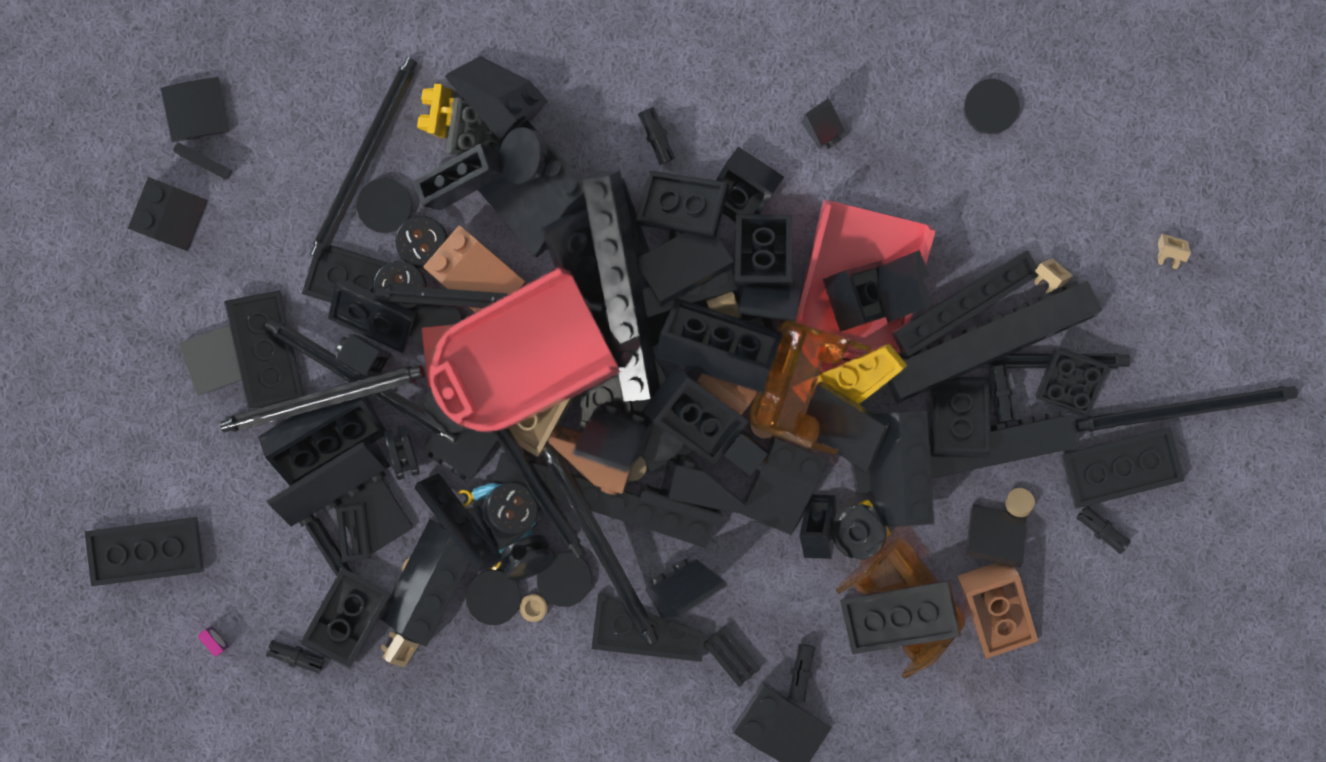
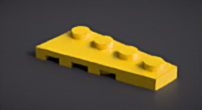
[791,344,907,407]

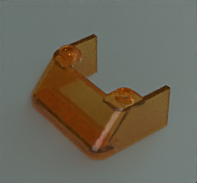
[749,321,872,455]
[836,538,965,679]

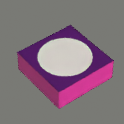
[198,626,229,657]

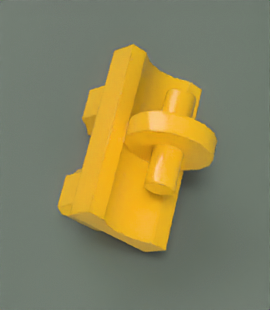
[417,84,454,139]

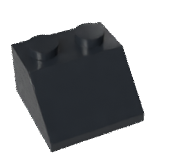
[715,147,784,222]
[127,177,207,251]
[823,261,886,332]

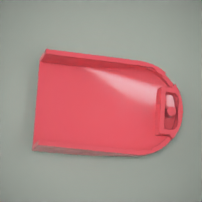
[795,199,935,372]
[430,268,621,431]

